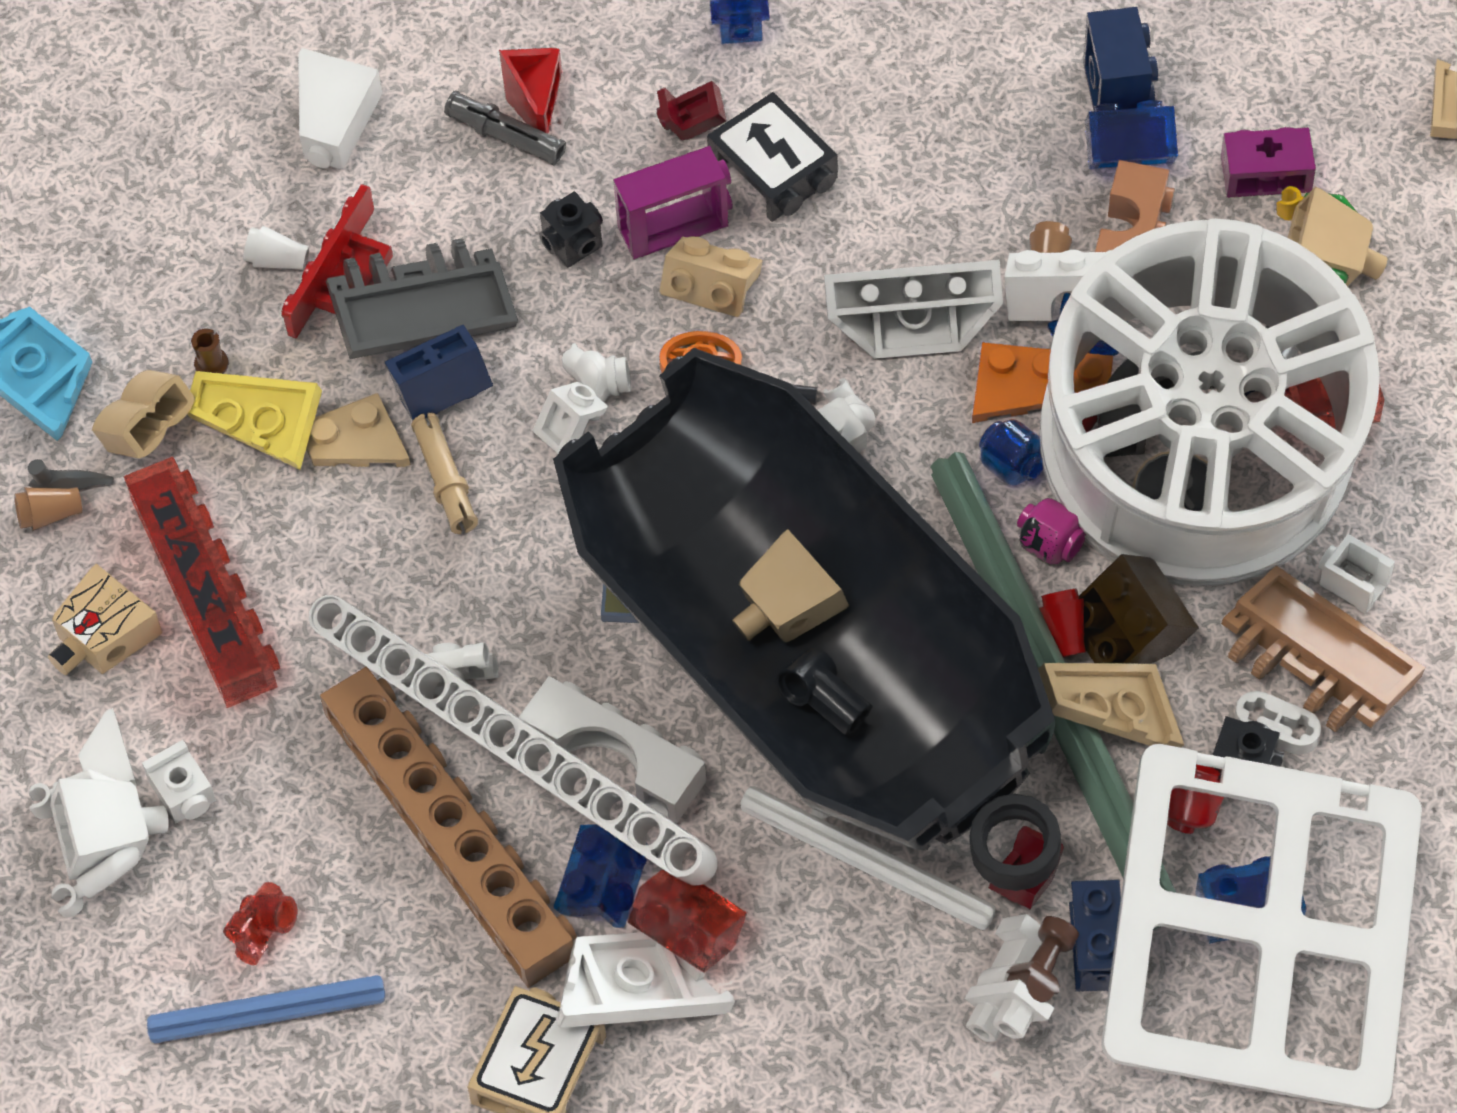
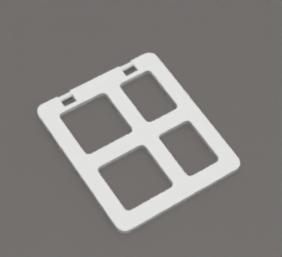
[1102,744,1422,1110]

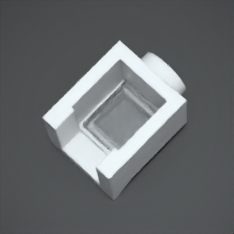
[1318,534,1395,614]

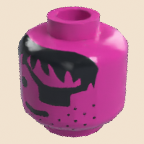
[1017,498,1086,565]

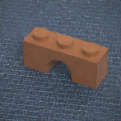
[1095,160,1175,252]

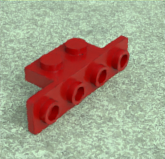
[281,184,393,339]

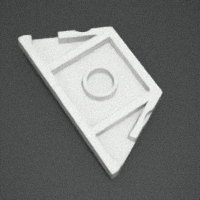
[557,931,735,1028]

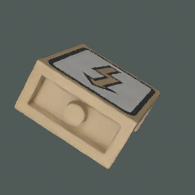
[467,986,606,1113]

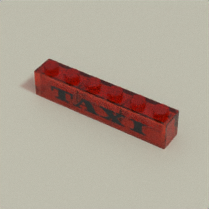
[123,456,281,708]

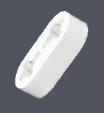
[1234,691,1321,755]

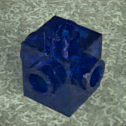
[710,0,770,44]

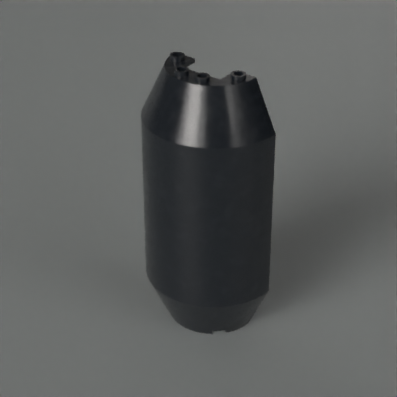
[553,348,1055,850]

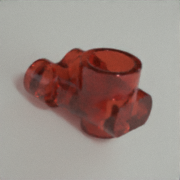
[223,882,298,966]

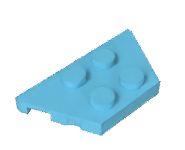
[0,307,92,441]

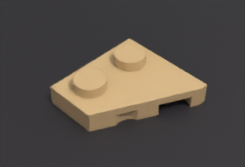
[306,393,411,467]

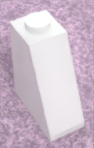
[298,48,383,170]

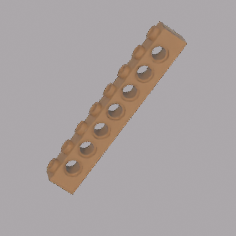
[320,667,577,988]

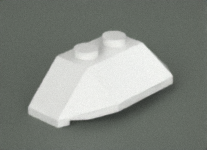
[824,260,1003,359]

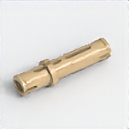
[411,413,478,534]

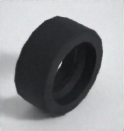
[969,793,1061,891]

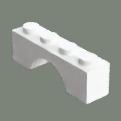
[518,676,707,824]

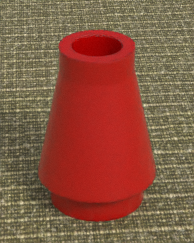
[1039,588,1086,657]

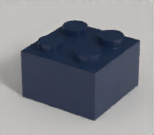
[1083,6,1158,129]

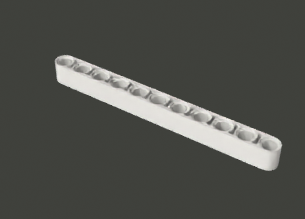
[309,595,717,885]

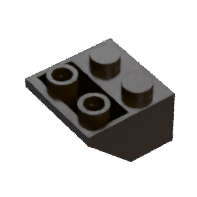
[1079,554,1199,664]

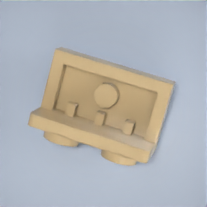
[660,236,763,317]

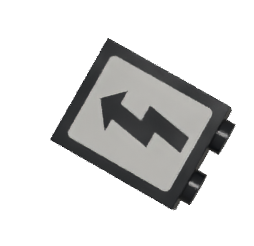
[707,92,838,222]

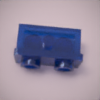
[553,824,648,928]

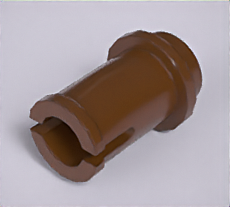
[191,328,229,374]

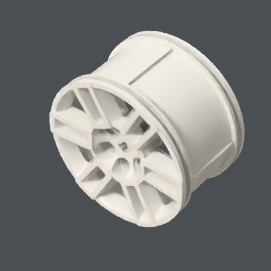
[1039,218,1379,586]

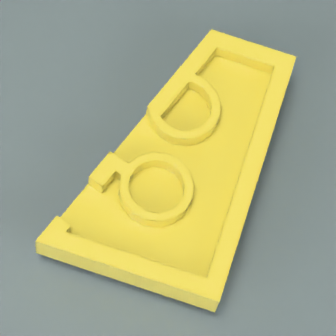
[188,371,322,470]

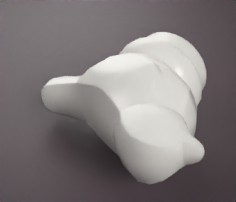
[562,343,631,421]

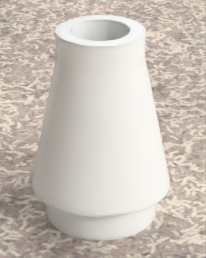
[243,226,309,271]

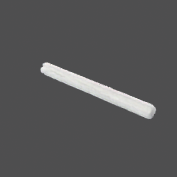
[741,786,996,930]

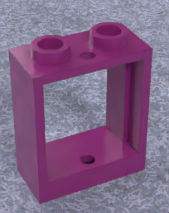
[613,146,733,260]

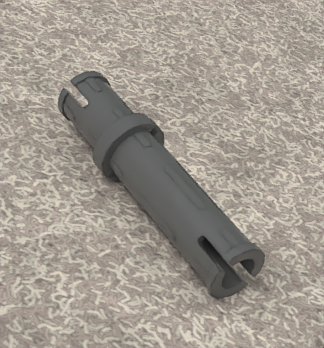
[444,90,566,166]

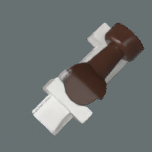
[965,914,1079,1042]

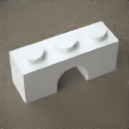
[1005,250,1139,321]

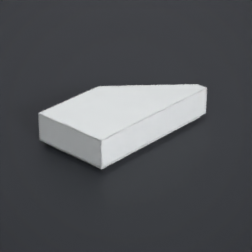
[78,708,137,786]

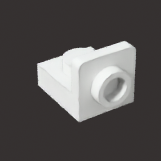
[532,382,608,454]

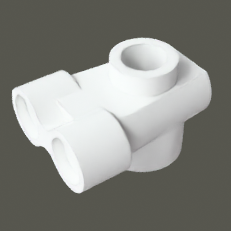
[425,643,498,696]

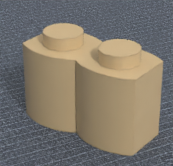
[92,370,195,458]

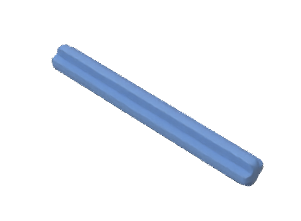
[147,975,385,1043]

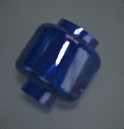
[979,419,1043,486]

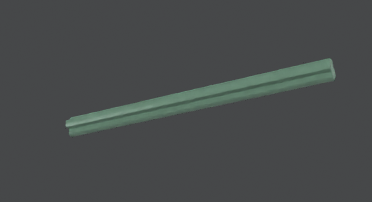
[930,452,1177,930]

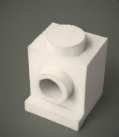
[142,740,216,824]

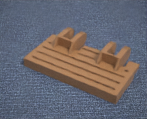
[1221,565,1426,732]

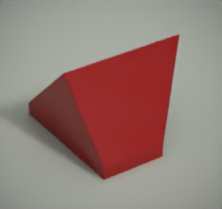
[499,48,562,134]

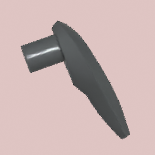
[27,459,114,490]

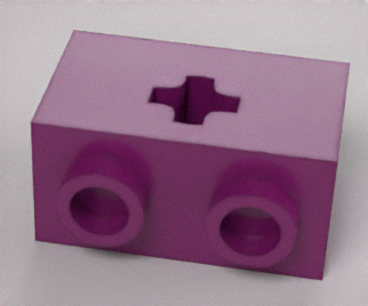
[1221,127,1316,198]

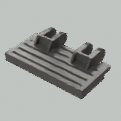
[326,238,518,359]

